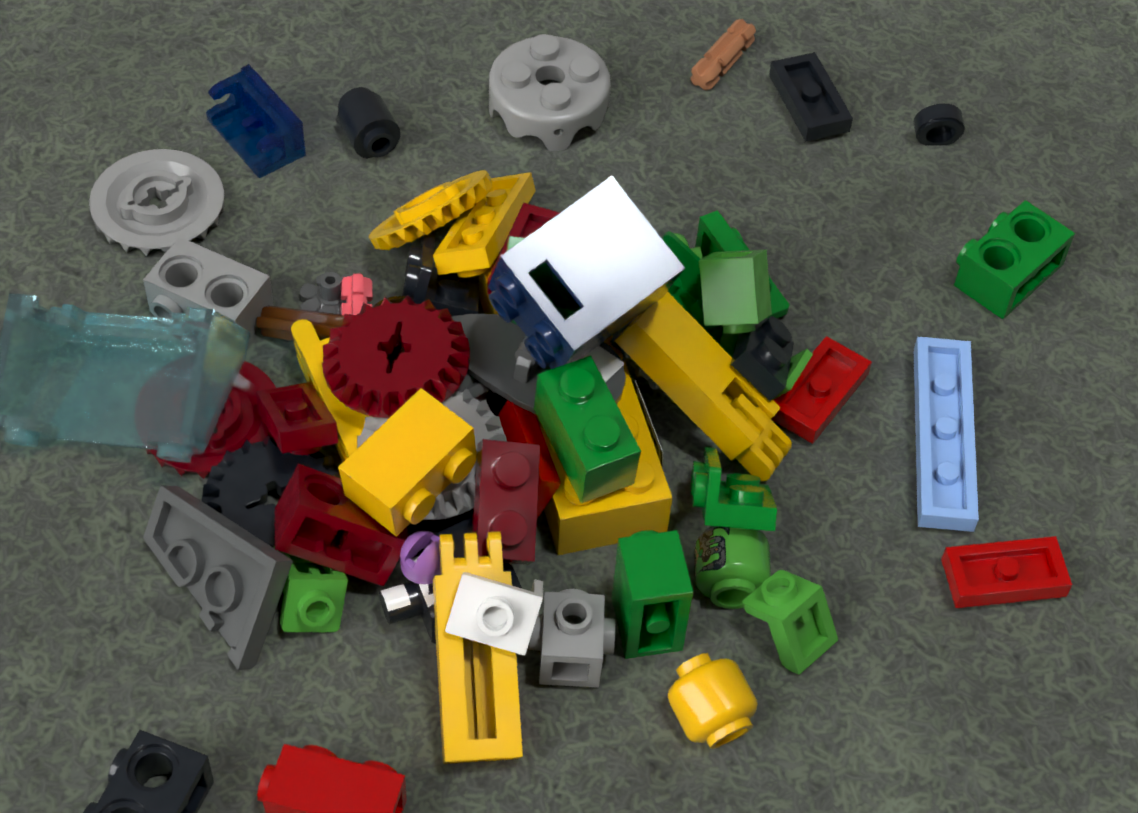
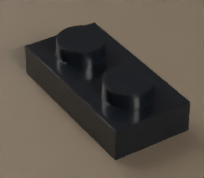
[769,52,853,142]
[731,316,794,401]

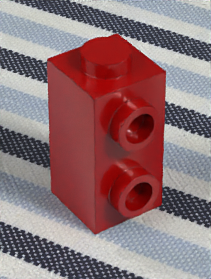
[257,744,407,813]

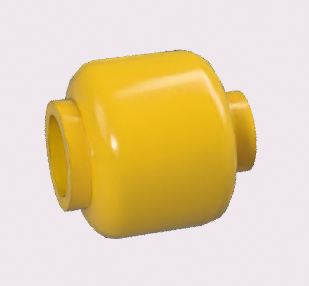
[668,653,758,749]

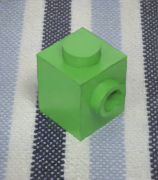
[699,249,772,334]

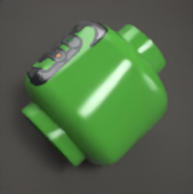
[695,526,771,609]

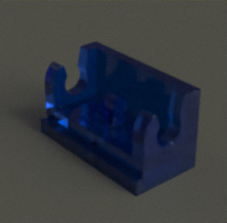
[206,64,306,179]

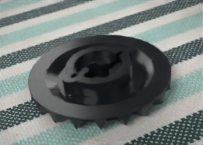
[202,434,341,547]

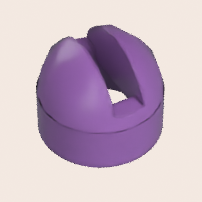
[400,531,441,584]

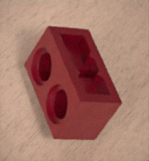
[275,464,409,586]

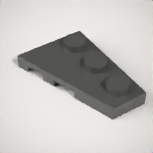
[143,485,293,670]

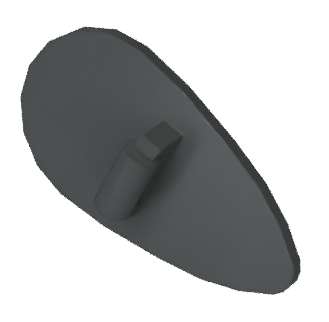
[451,314,626,414]

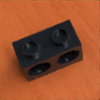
[83,730,214,813]

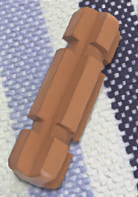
[690,19,756,90]

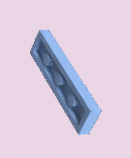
[914,336,979,532]

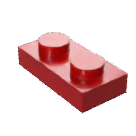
[771,336,872,444]
[941,536,1072,608]

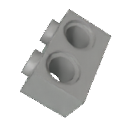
[143,237,274,352]

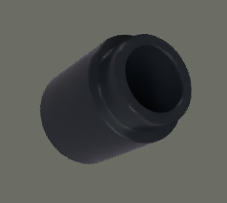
[337,87,401,159]

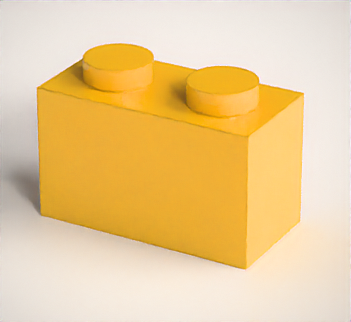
[338,388,477,537]

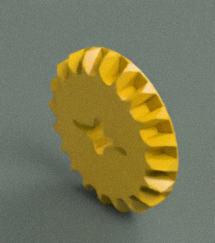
[369,170,493,250]

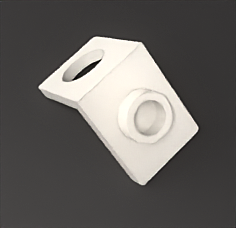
[445,572,543,656]

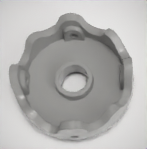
[489,34,611,151]

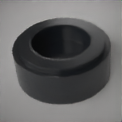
[913,104,965,146]

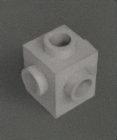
[529,589,615,688]

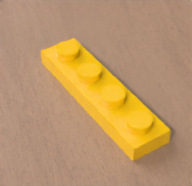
[433,172,536,278]

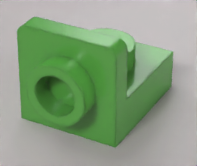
[273,547,348,632]
[742,570,839,675]

